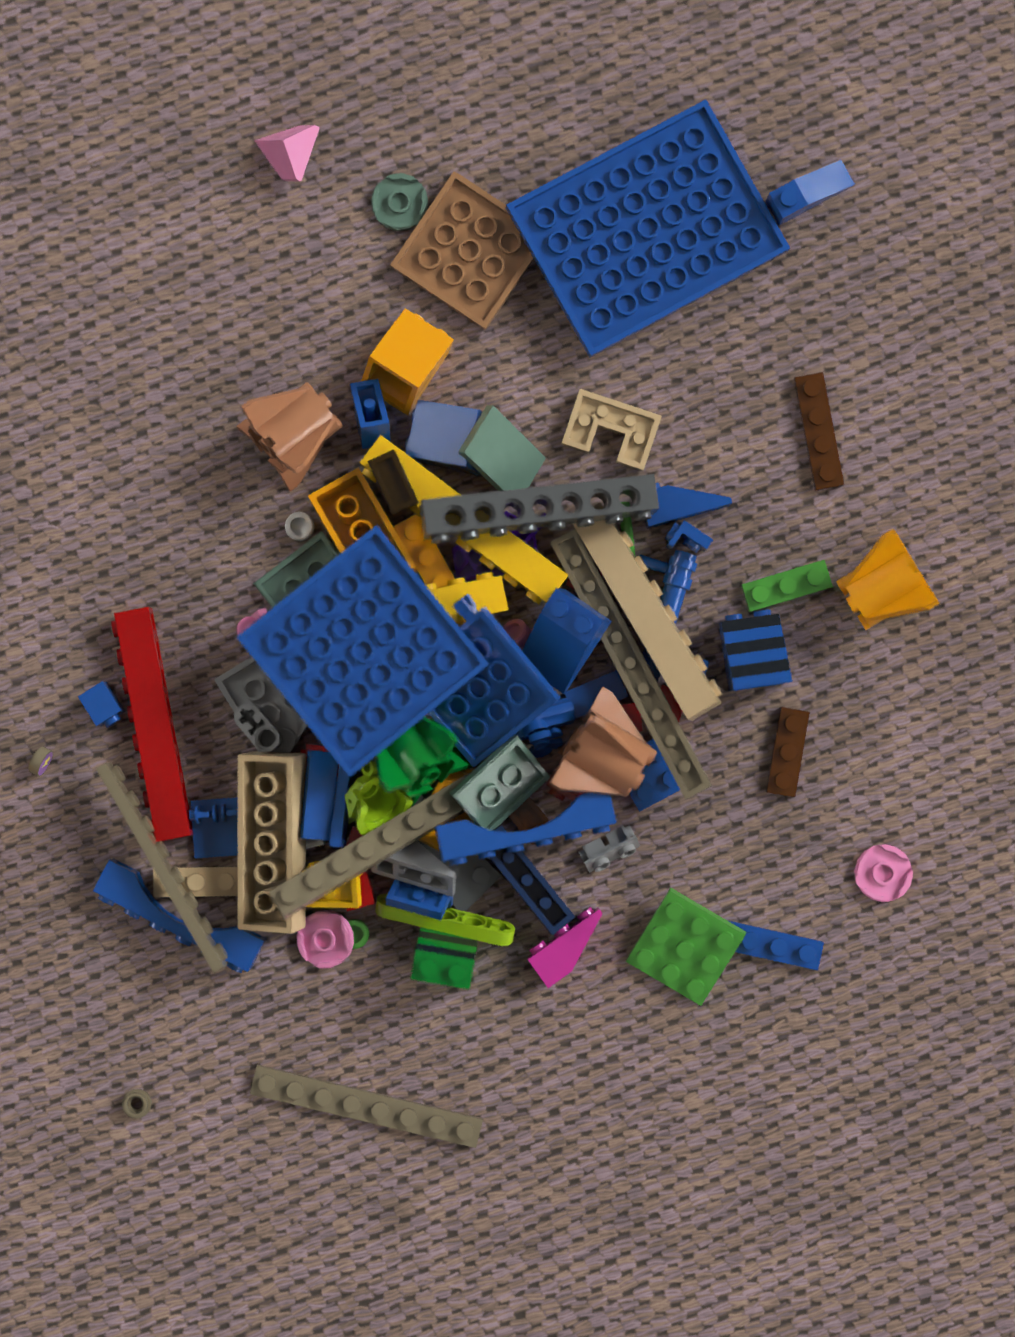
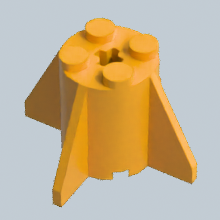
[836,529,939,630]

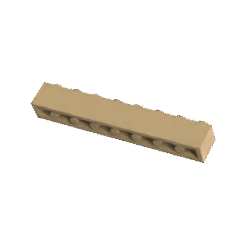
[573,502,722,721]

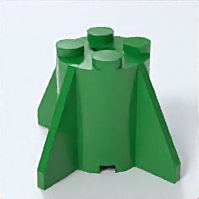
[375,716,472,807]

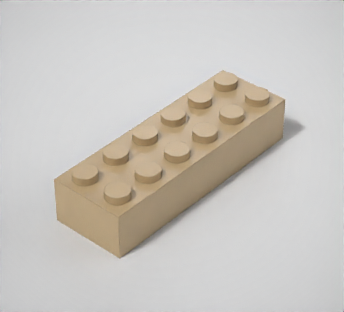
[238,751,306,934]

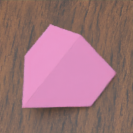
[255,125,320,182]

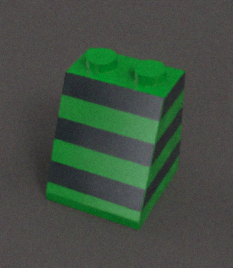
[411,927,478,990]

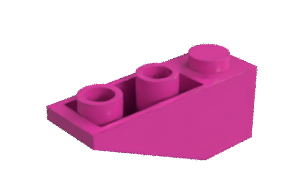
[528,907,603,988]

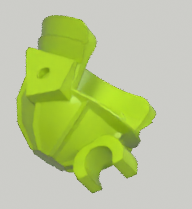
[344,761,413,835]

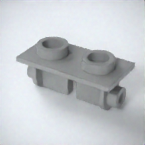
[579,825,640,873]

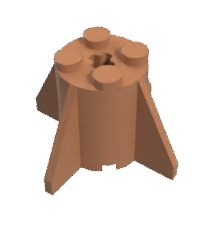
[237,382,343,492]
[550,687,657,797]

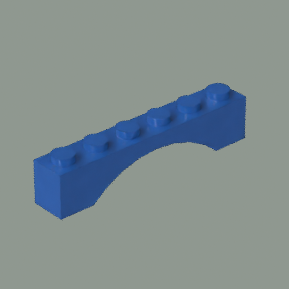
[434,793,617,866]
[93,858,267,973]

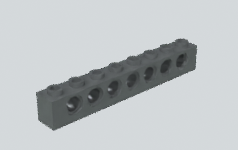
[419,474,659,544]

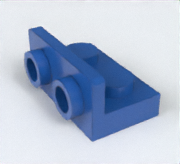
[665,520,713,553]
[386,879,453,920]

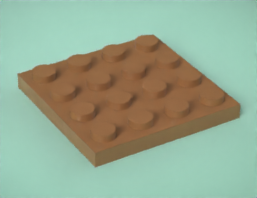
[390,171,534,331]

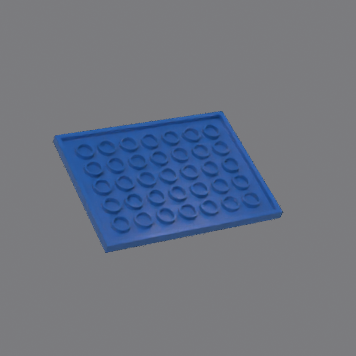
[506,99,790,358]

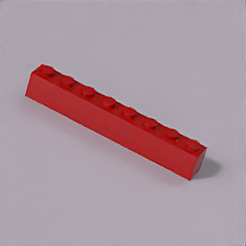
[111,607,193,842]

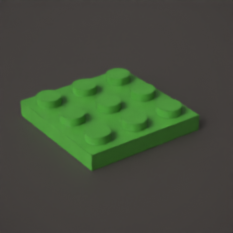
[626,887,746,1006]

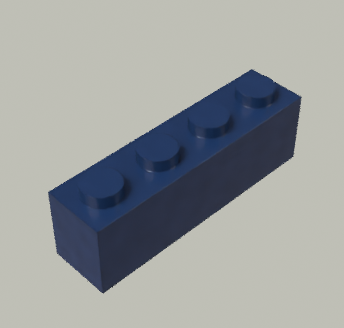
[488,825,575,935]

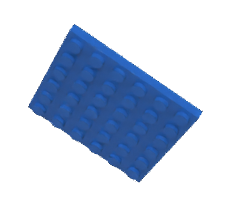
[237,525,489,777]

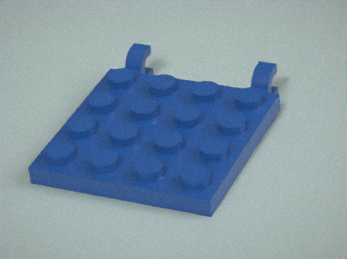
[428,594,560,768]

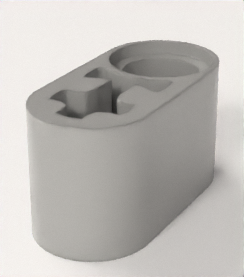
[234,703,282,752]

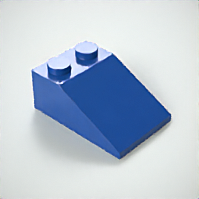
[522,588,612,694]

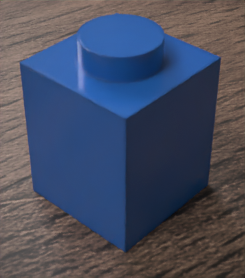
[78,681,125,728]

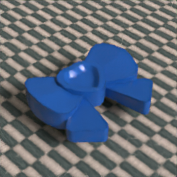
[528,728,563,758]

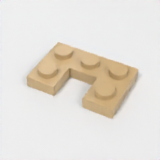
[561,389,662,472]

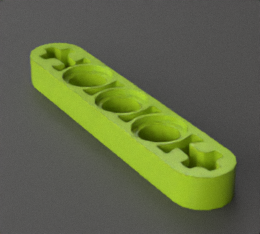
[375,893,515,946]

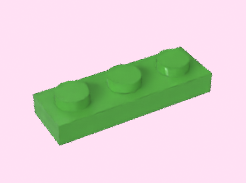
[741,559,833,613]

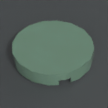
[371,173,428,231]

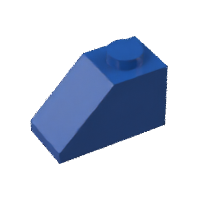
[350,379,391,449]

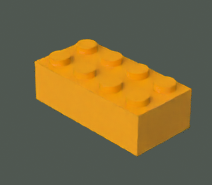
[308,467,418,574]

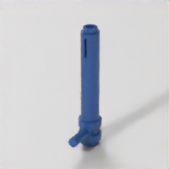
[632,550,697,700]

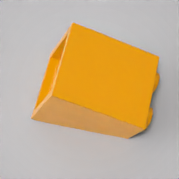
[361,308,454,416]

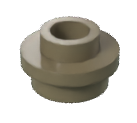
[122,1089,152,1119]

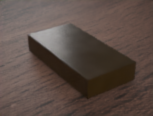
[368,449,419,516]

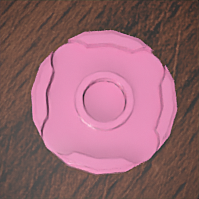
[854,844,913,902]
[296,910,354,968]

